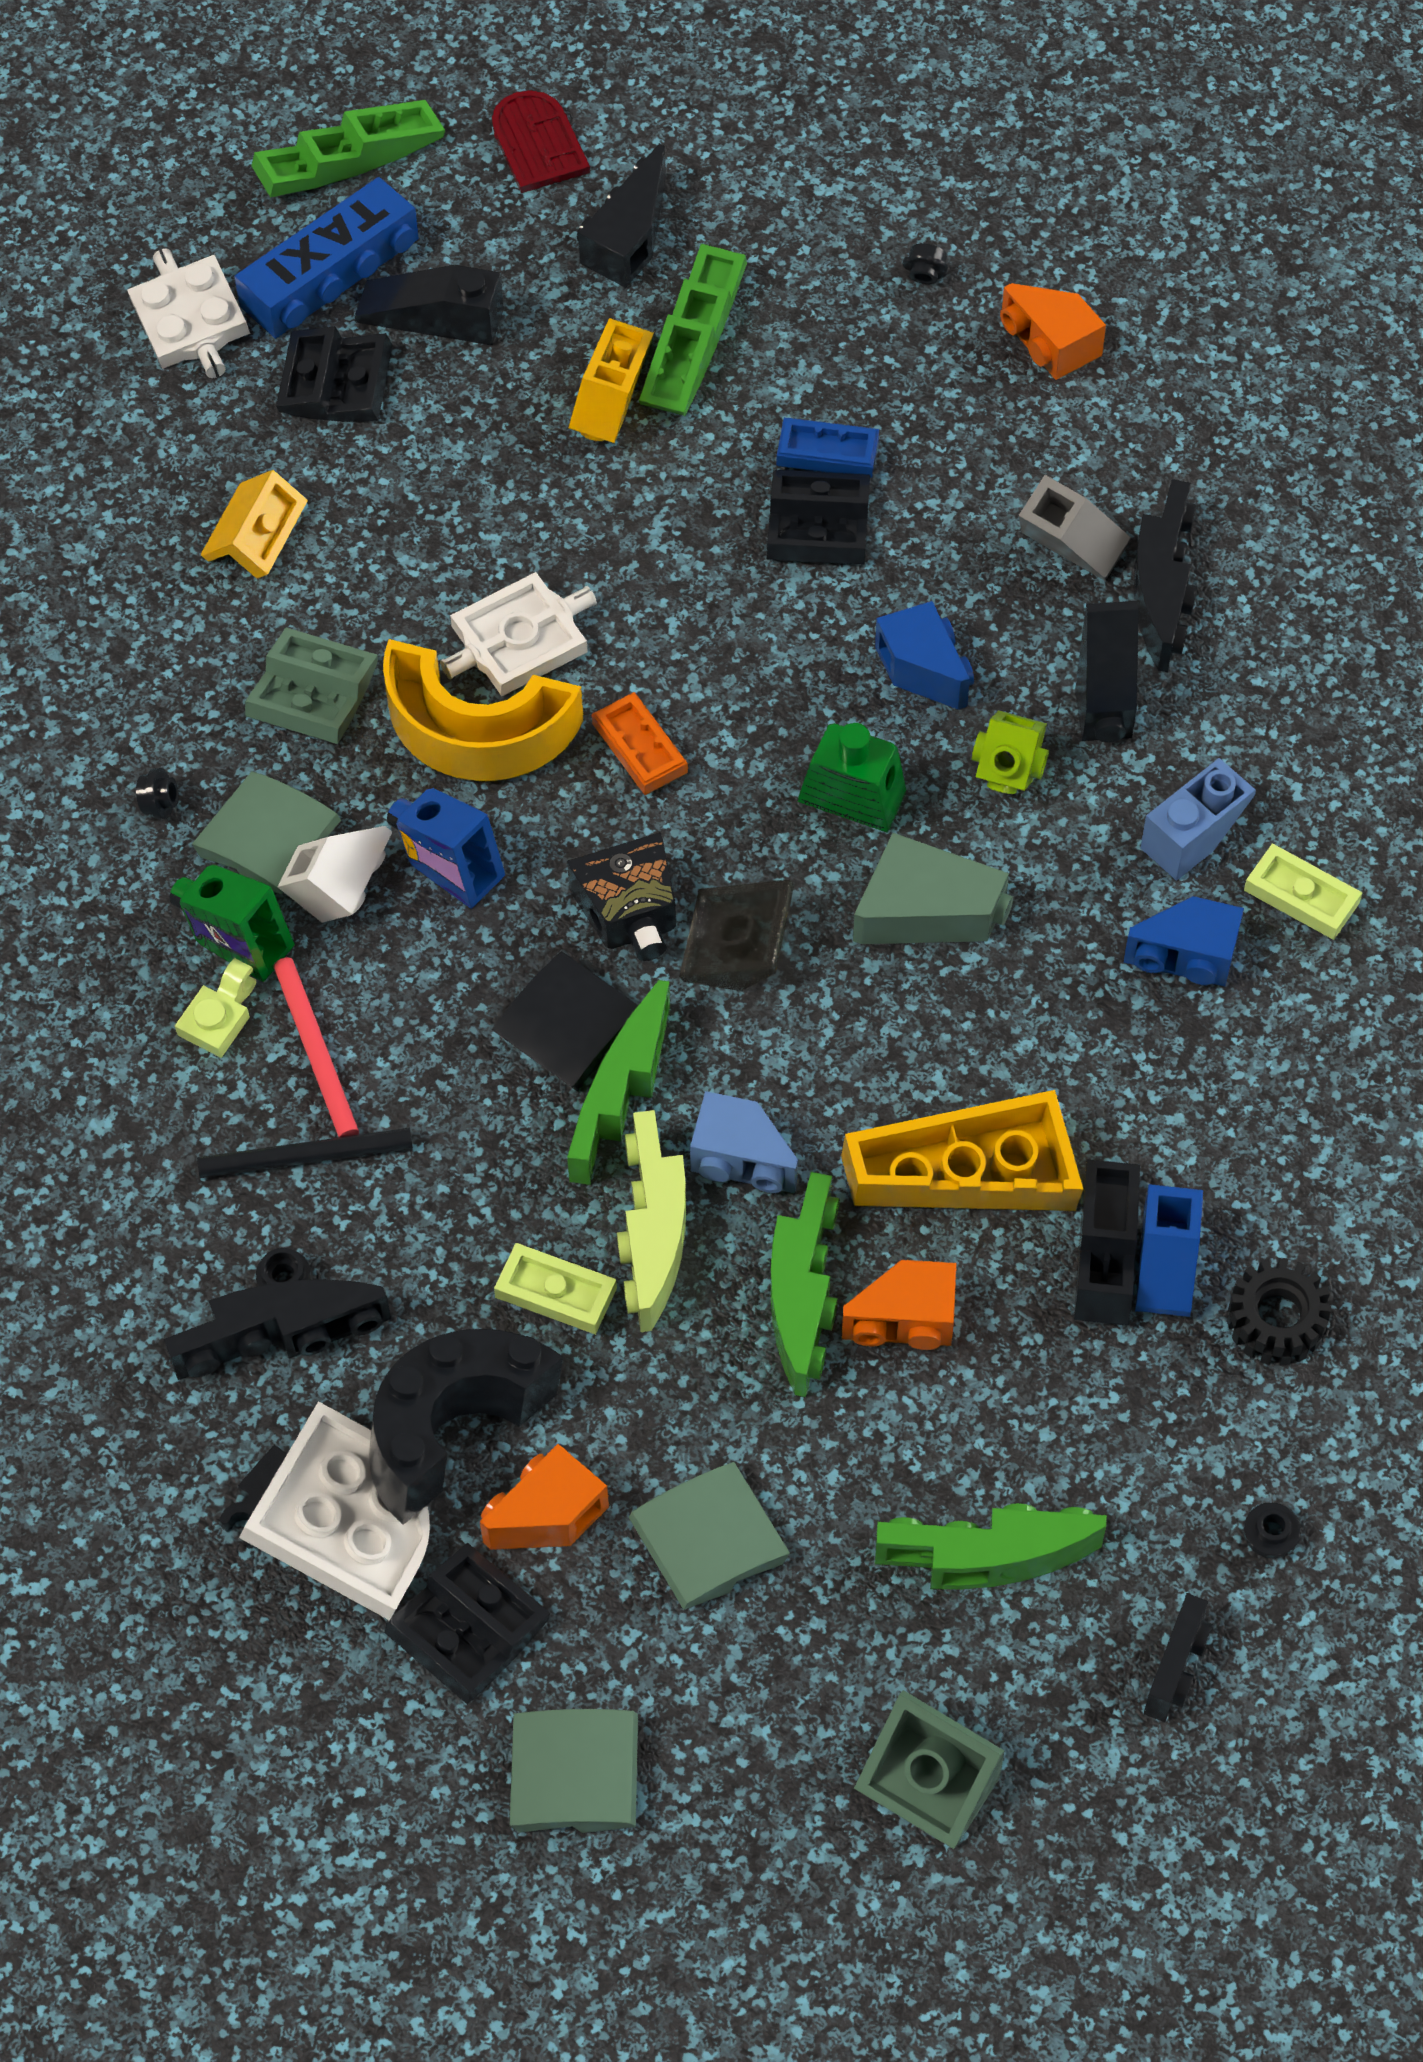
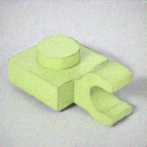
[175,958,257,1058]

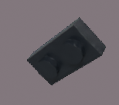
[1144,1593,1213,1722]

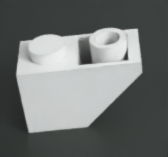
[278,826,392,923]

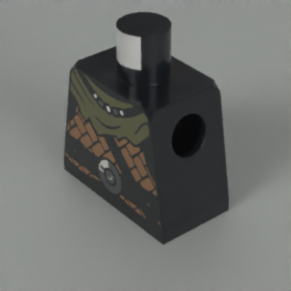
[567,832,676,961]

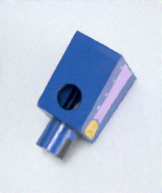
[387,788,505,909]

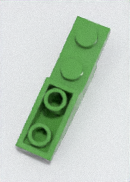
[771,1172,840,1397]
[875,1503,1107,1590]

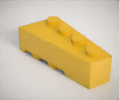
[841,1090,1083,1211]

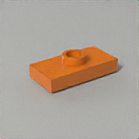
[592,692,688,795]

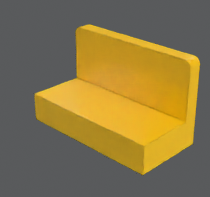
[201,470,308,578]

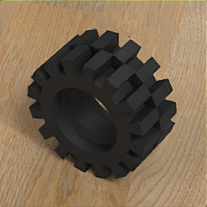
[1227,1258,1331,1366]

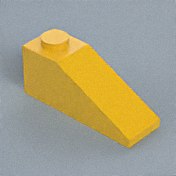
[568,318,654,443]

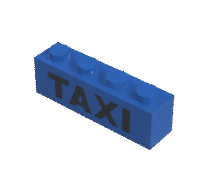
[234,177,419,339]

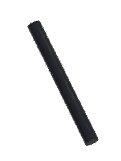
[197,1127,413,1178]

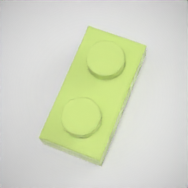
[1244,843,1362,940]
[494,1243,617,1335]

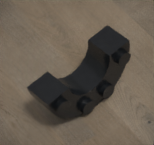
[369,1329,563,1525]

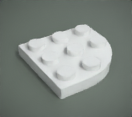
[239,1401,430,1620]

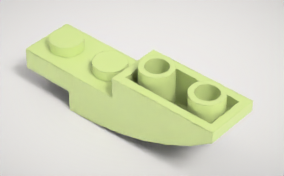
[617,1110,686,1332]

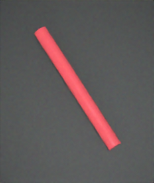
[273,957,359,1137]

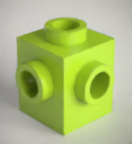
[972,710,1049,794]

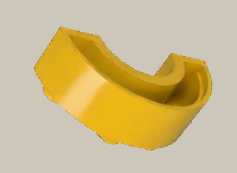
[383,639,584,782]

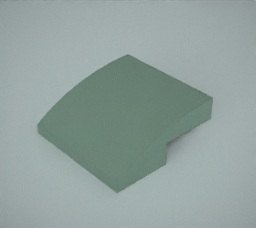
[245,627,378,744]
[192,771,341,894]
[629,1462,790,1610]
[509,1709,638,1833]

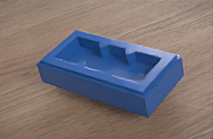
[776,417,879,478]

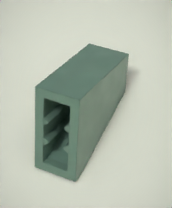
[853,833,1014,944]

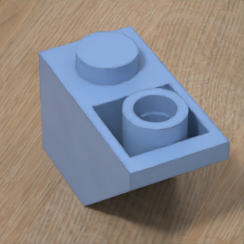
[1140,758,1256,881]
[690,1091,798,1193]

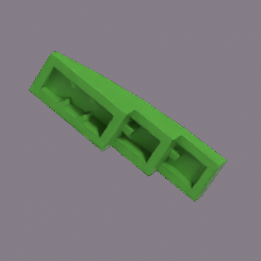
[251,100,445,198]
[639,244,747,416]
[567,980,670,1185]

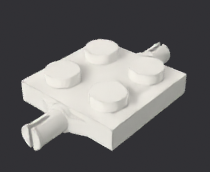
[127,249,250,378]
[440,572,597,696]

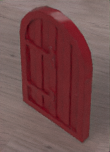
[492,90,590,193]

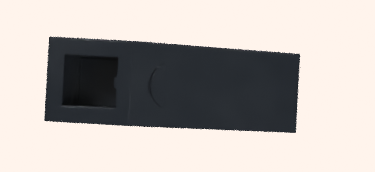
[577,143,666,288]

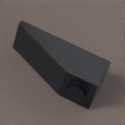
[355,265,504,345]
[1075,601,1139,742]

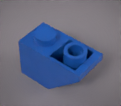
[875,601,974,710]
[1123,896,1244,987]
[1135,1184,1203,1317]

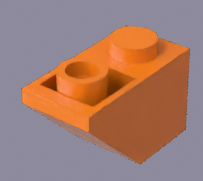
[1000,283,1106,380]
[842,1260,956,1350]
[480,1444,609,1550]

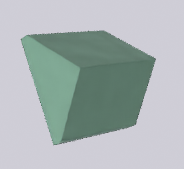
[854,1690,1005,1849]

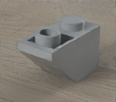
[1019,475,1131,581]

